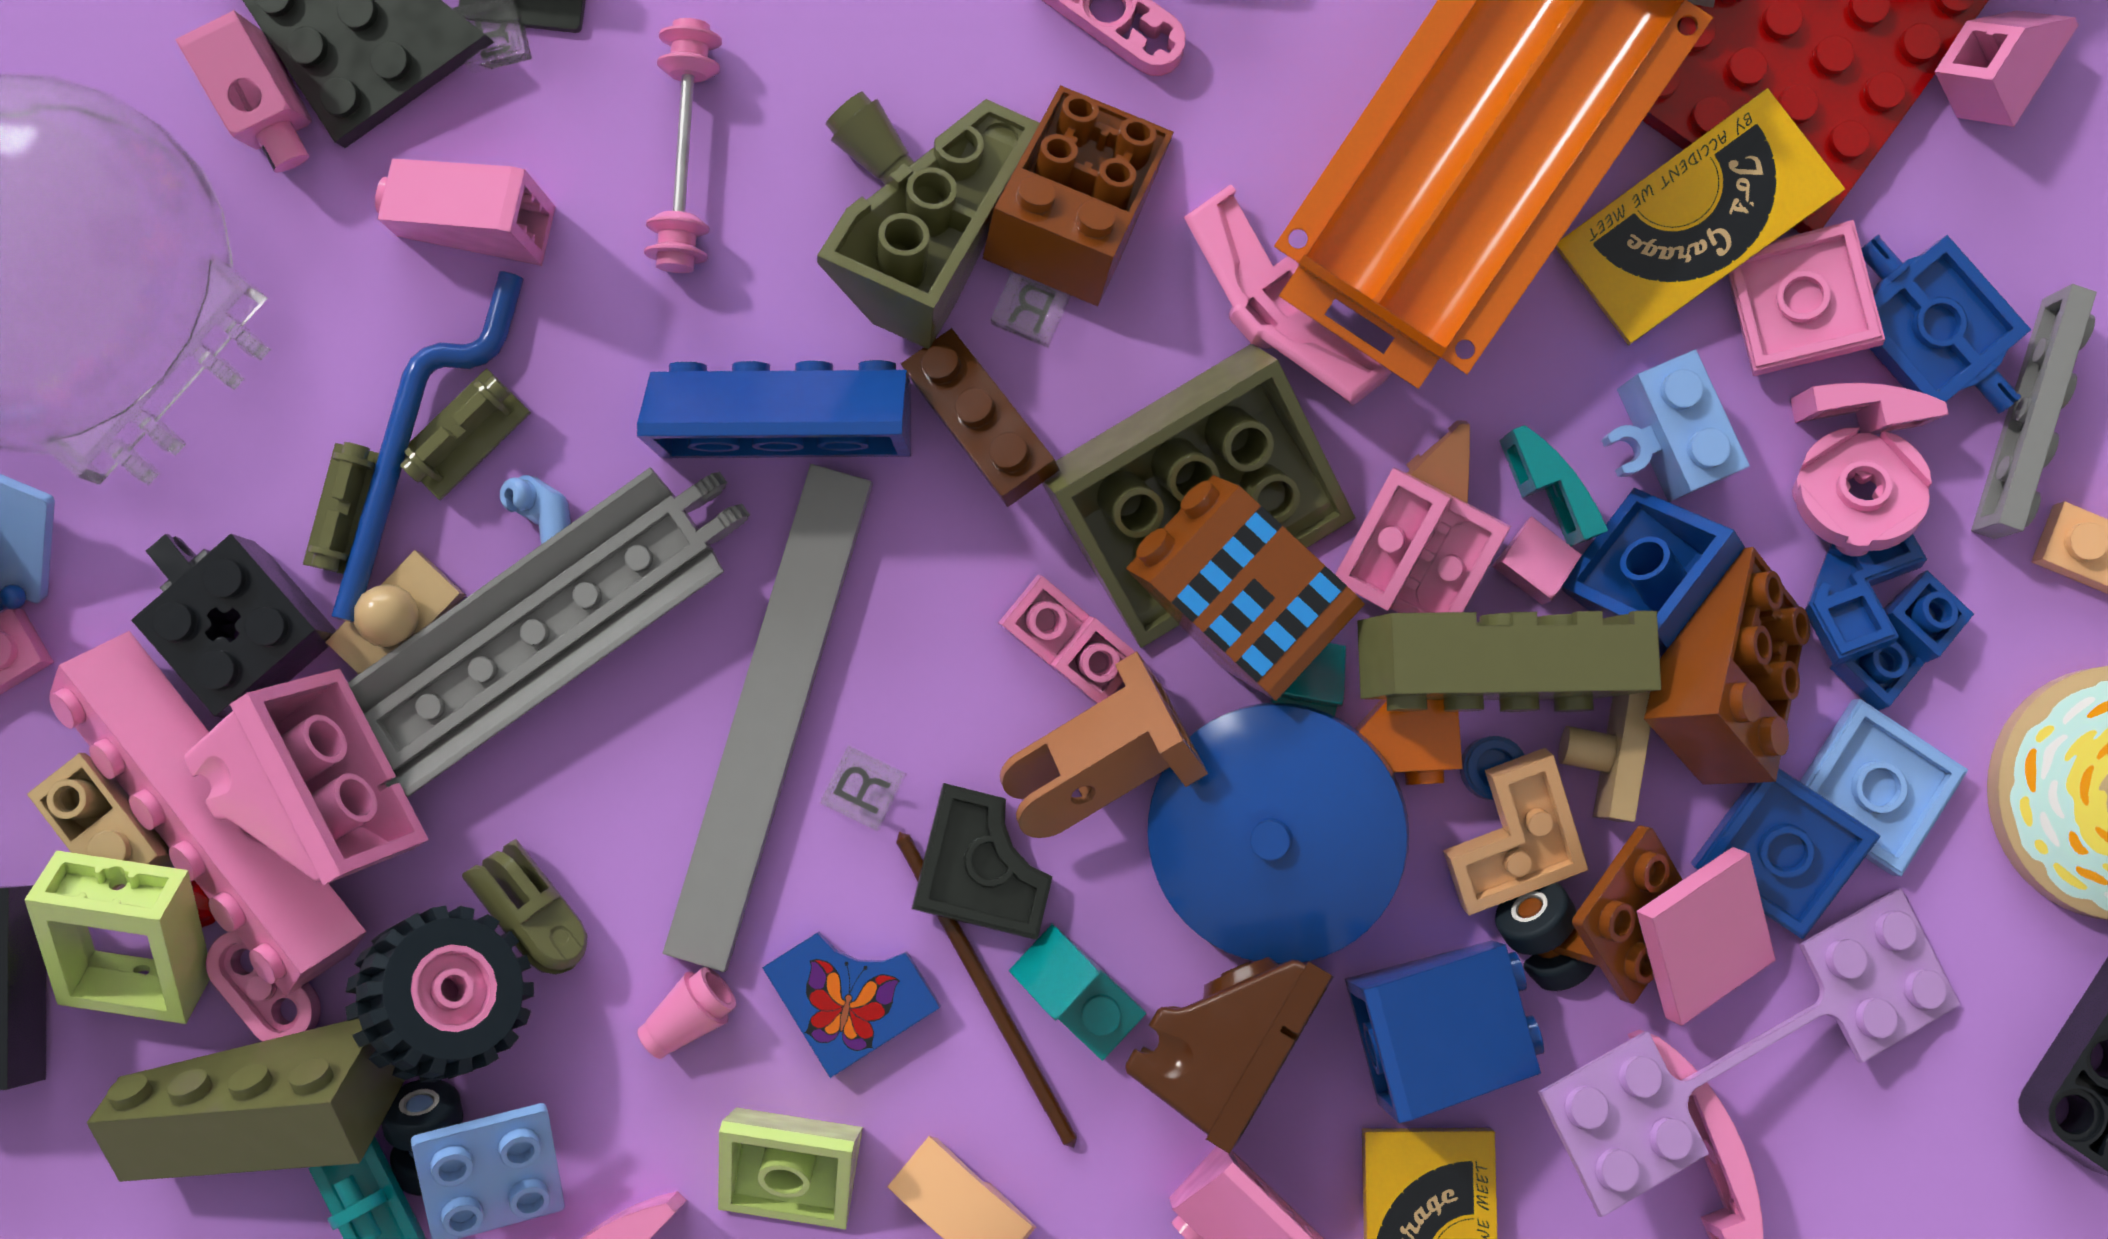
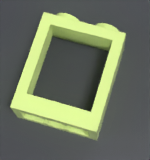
[24,850,210,1024]

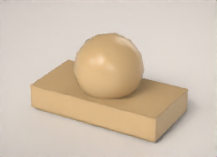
[325,550,466,674]

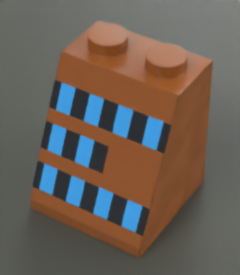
[1125,475,1365,701]

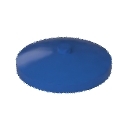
[1147,703,1409,964]

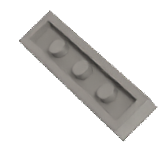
[1971,284,2097,539]

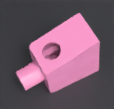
[175,10,312,173]

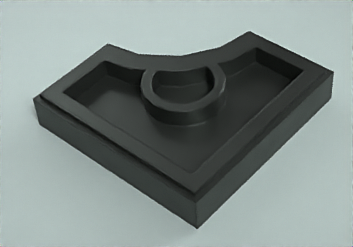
[911,783,1053,940]

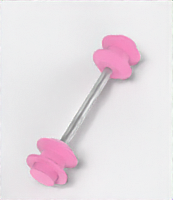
[644,18,722,273]

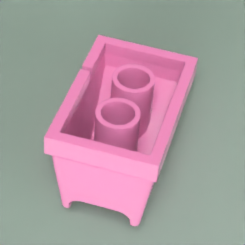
[184,668,429,885]

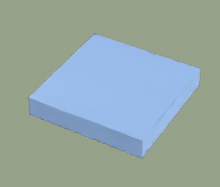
[1800,699,1968,877]

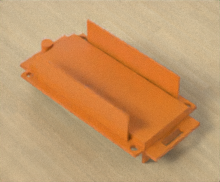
[1274,0,1713,389]

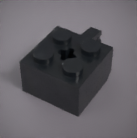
[131,534,336,718]

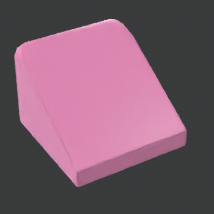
[1492,516,1582,605]

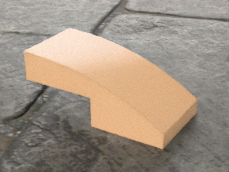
[887,1136,1036,1239]

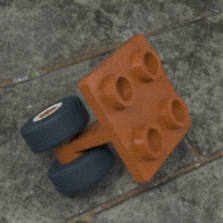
[1495,825,1683,1004]

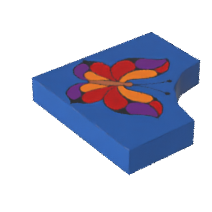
[762,931,941,1078]

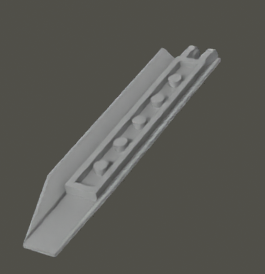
[348,467,750,797]

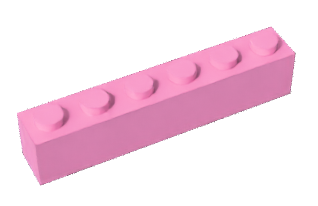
[49,631,366,997]

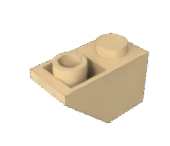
[27,753,174,890]

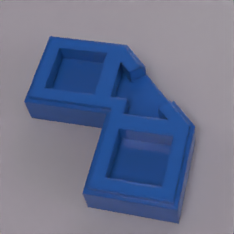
[1805,534,1927,666]

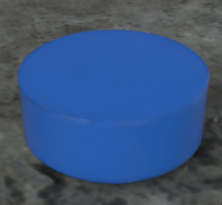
[1460,736,1524,800]

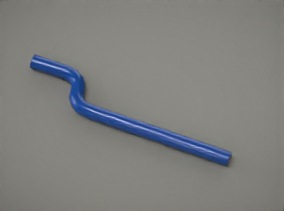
[331,271,524,623]

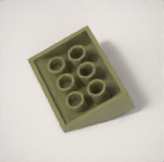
[1042,344,1355,648]

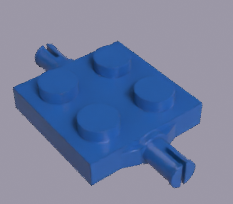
[1861,234,2031,414]

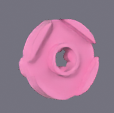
[1792,427,1932,556]

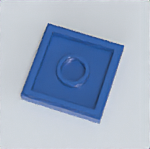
[1691,768,1881,939]

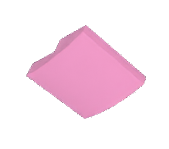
[1335,467,1511,613]

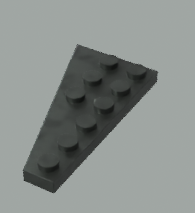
[243,0,494,148]

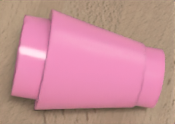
[637,967,736,1059]

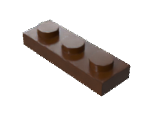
[901,328,1060,507]

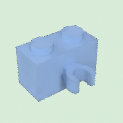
[1601,349,1750,502]

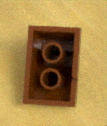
[1125,957,1334,1154]

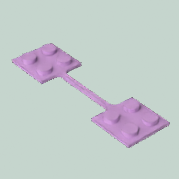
[1538,888,1960,1217]

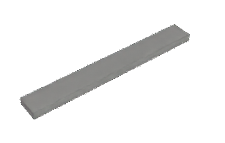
[662,464,873,972]

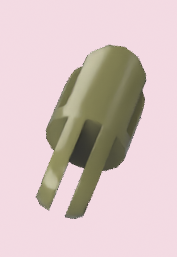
[462,839,587,975]

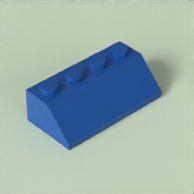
[637,360,911,458]

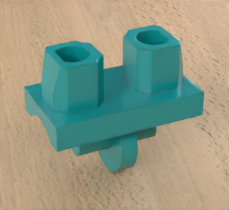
[308,1136,427,1239]

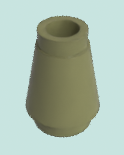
[825,91,914,185]

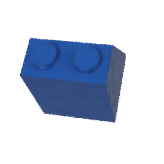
[1345,940,1544,1124]

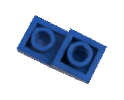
[1830,570,1974,711]

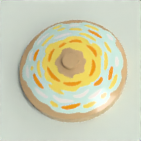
[1987,666,2108,920]

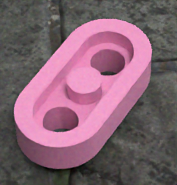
[206,931,321,1041]

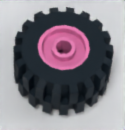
[345,906,534,1082]

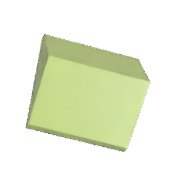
[718,1107,863,1230]

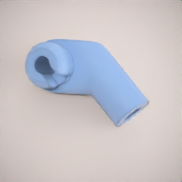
[500,475,571,544]

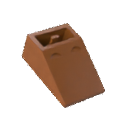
[982,85,1174,306]
[1644,547,1810,785]

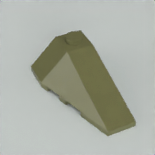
[817,99,1040,349]

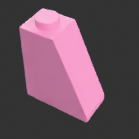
[375,158,556,266]

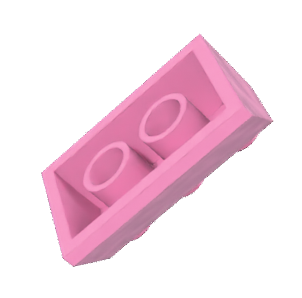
[1169,1146,1324,1239]

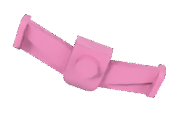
[1184,185,1392,406]

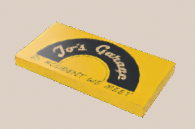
[1555,88,1845,346]
[1362,1128,1497,1239]

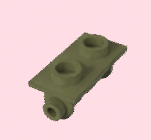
[400,368,531,501]
[303,442,379,574]

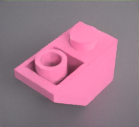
[1934,11,2078,127]

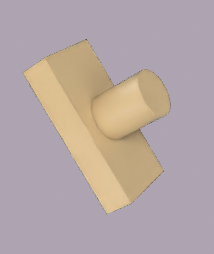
[1558,692,1651,822]

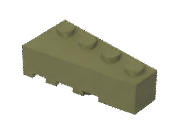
[1357,611,1661,712]
[87,1019,405,1182]

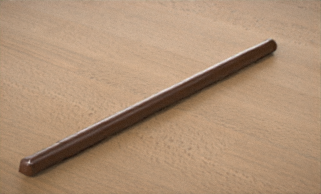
[896,832,1077,1148]

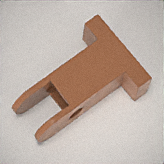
[1000,651,1208,838]

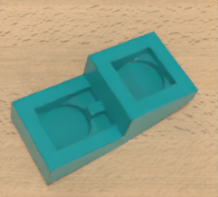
[1499,425,1608,547]

